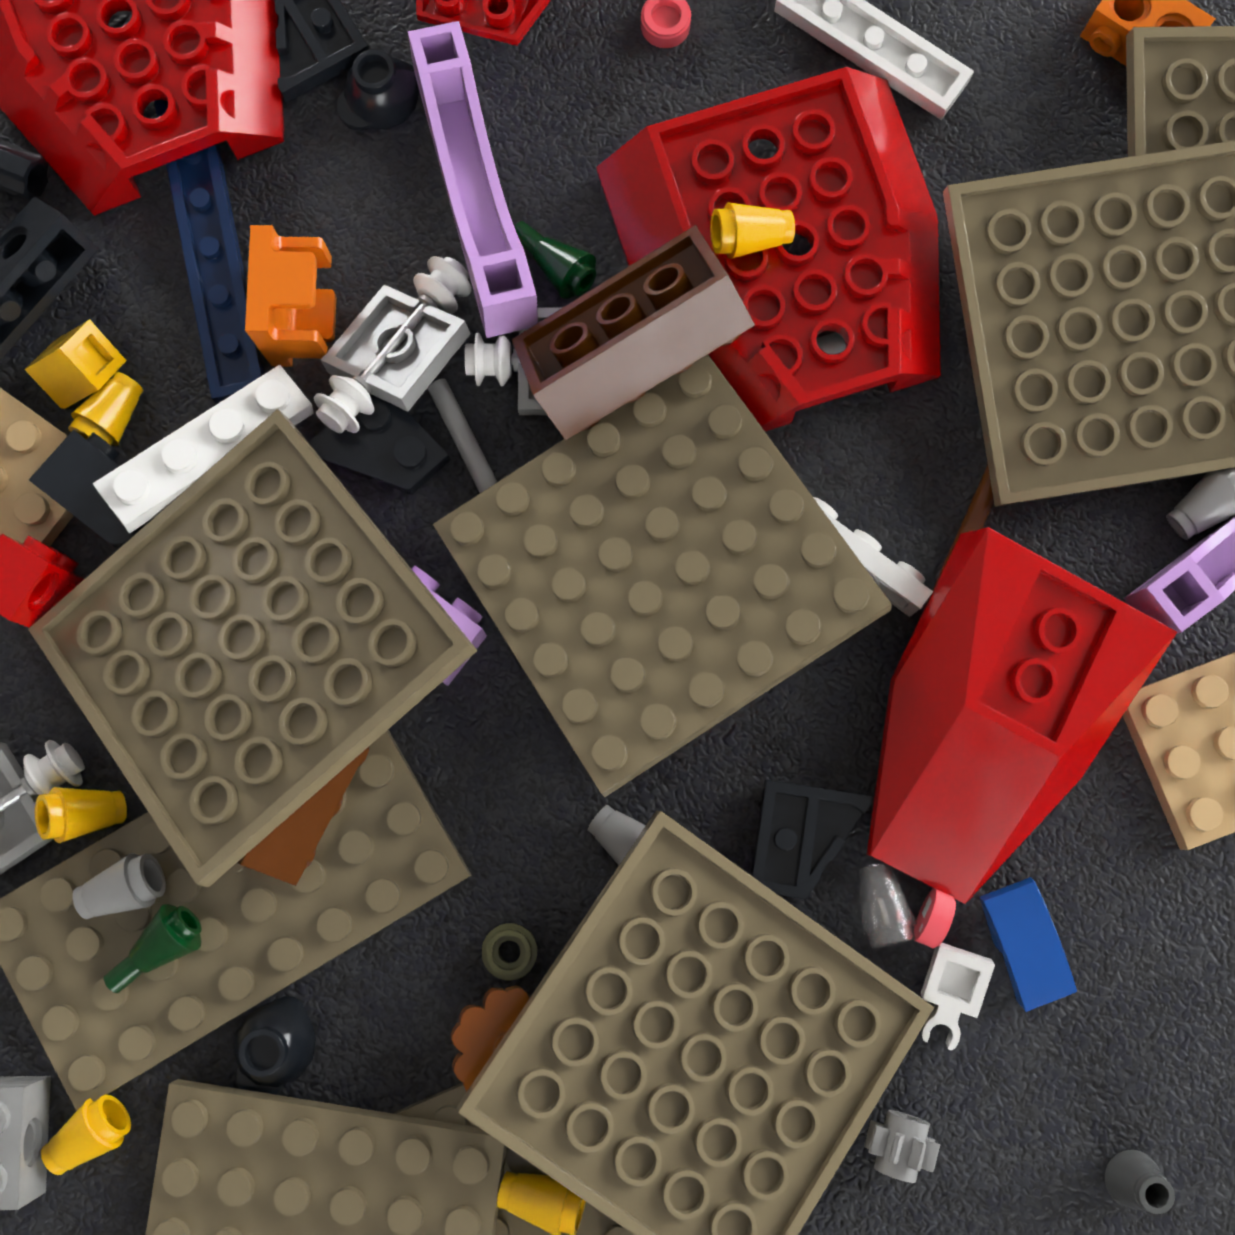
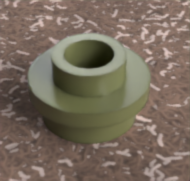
[482,923,538,980]

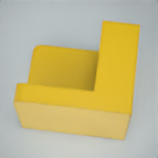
[24,319,127,409]

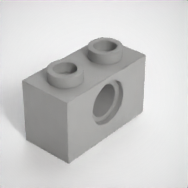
[0,1076,51,1210]

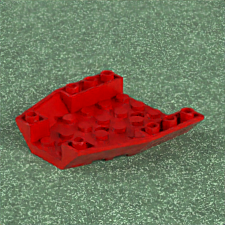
[0,0,285,216]
[596,67,941,431]

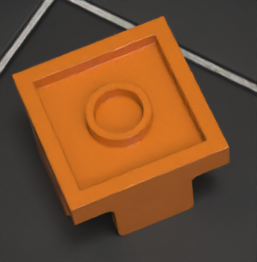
[245,225,337,367]

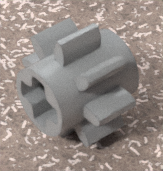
[864,1110,940,1183]

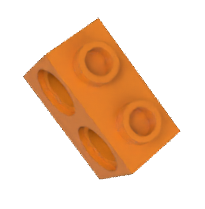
[1080,0,1216,66]

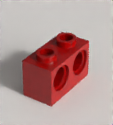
[0,534,84,628]

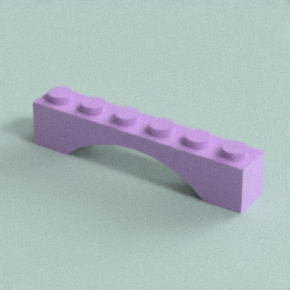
[408,21,538,338]
[1123,516,1235,634]

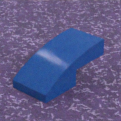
[980,877,1077,1012]

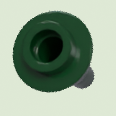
[514,221,596,299]
[103,904,202,993]

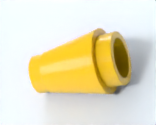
[710,202,795,259]
[68,372,144,446]
[35,787,127,843]
[41,1094,131,1175]
[497,1171,586,1235]

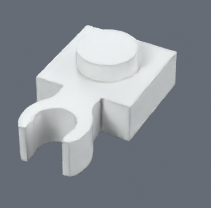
[921,943,995,1051]

